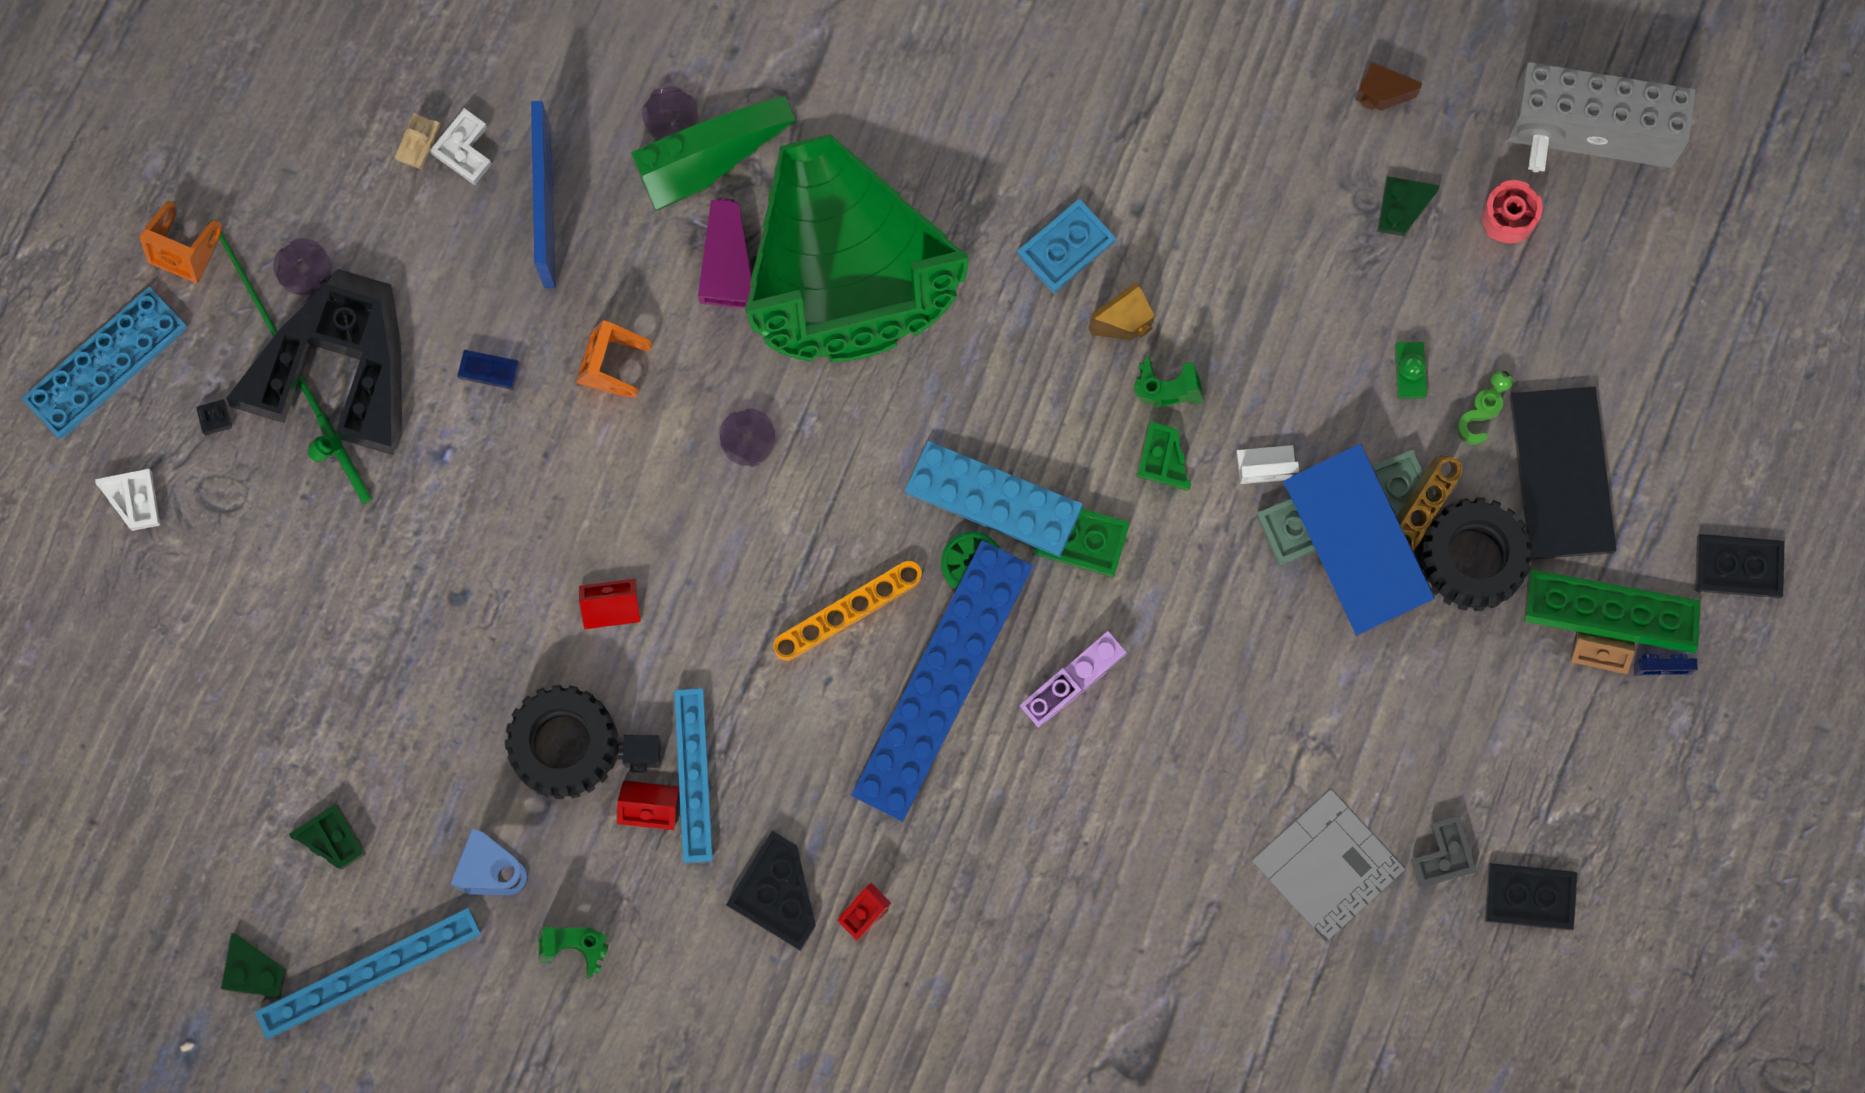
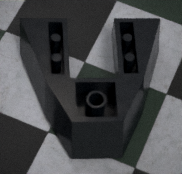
[226,269,402,455]

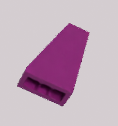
[698,198,751,309]

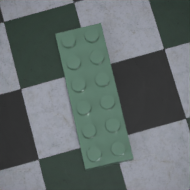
[1256,450,1434,566]

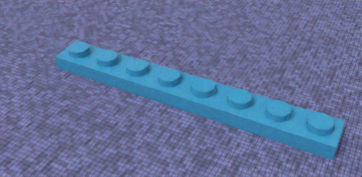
[254,908,482,1040]

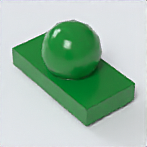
[1395,342,1427,399]

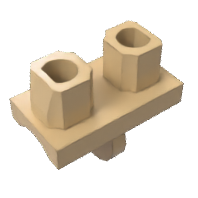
[395,113,440,169]

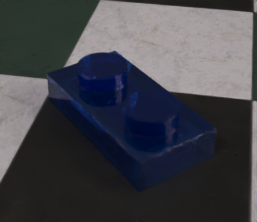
[457,350,520,390]
[1633,654,1698,676]

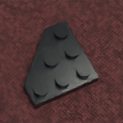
[726,831,816,951]

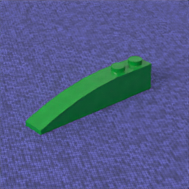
[631,96,796,211]

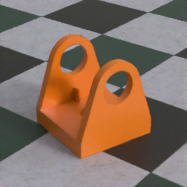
[139,201,222,284]
[575,320,653,398]

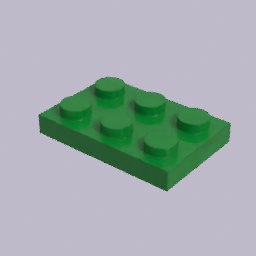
[1032,509,1130,578]

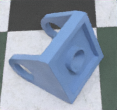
[451,829,528,895]

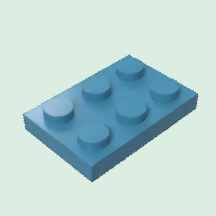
[1017,198,1117,294]

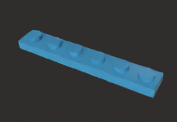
[674,688,713,864]

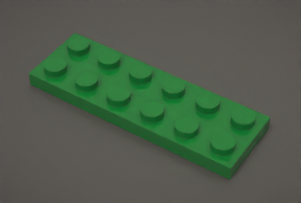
[1524,569,1700,653]

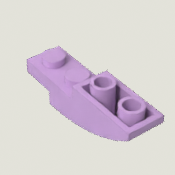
[1020,631,1127,728]

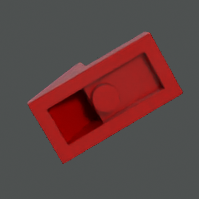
[837,882,892,941]

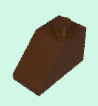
[1355,62,1423,111]

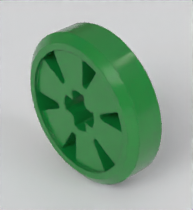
[941,532,1000,591]

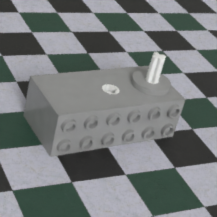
[1507,62,1696,173]

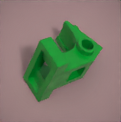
[1134,356,1204,407]
[538,927,609,979]

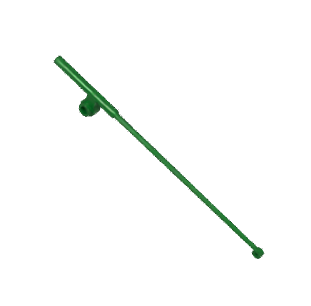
[207,219,372,504]

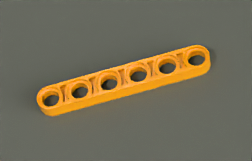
[773,561,922,661]

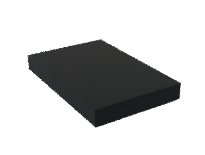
[1695,534,1785,598]
[1485,863,1577,931]

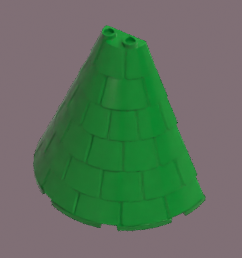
[745,134,969,363]

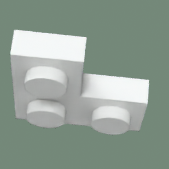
[430,108,492,185]

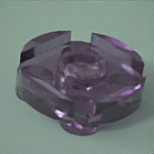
[642,86,698,141]
[273,238,331,295]
[719,409,776,467]

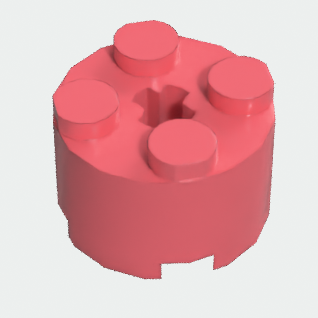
[1481,180,1543,244]

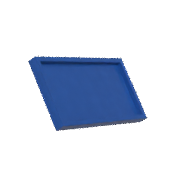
[531,101,555,288]
[1283,443,1436,636]

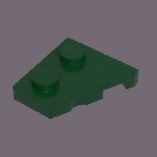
[1377,176,1440,236]
[289,804,367,869]
[221,933,286,998]

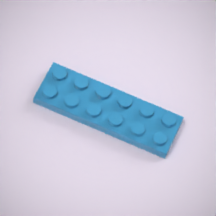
[905,441,1083,557]

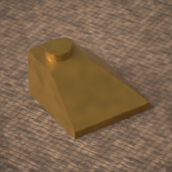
[1088,282,1155,340]

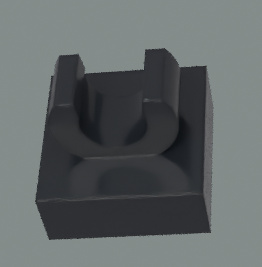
[196,399,232,436]

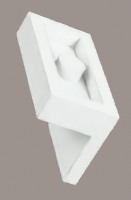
[1236,445,1299,484]

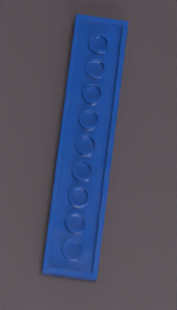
[851,540,1033,822]

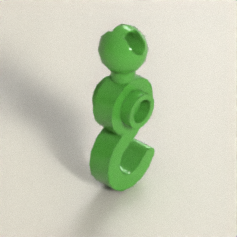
[1457,370,1513,445]

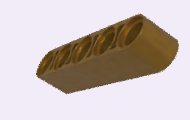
[1397,455,1462,552]

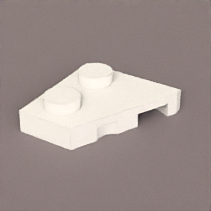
[95,469,160,531]

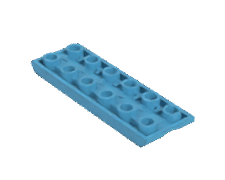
[21,287,187,439]

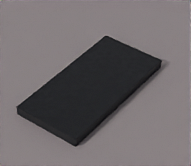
[1510,386,1617,560]

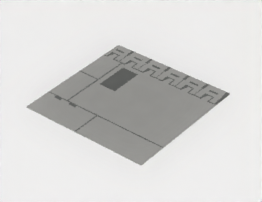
[1252,790,1405,941]

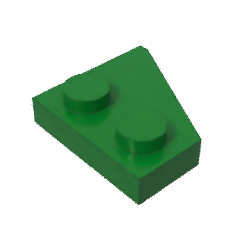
[1136,421,1191,491]

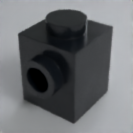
[618,735,661,773]

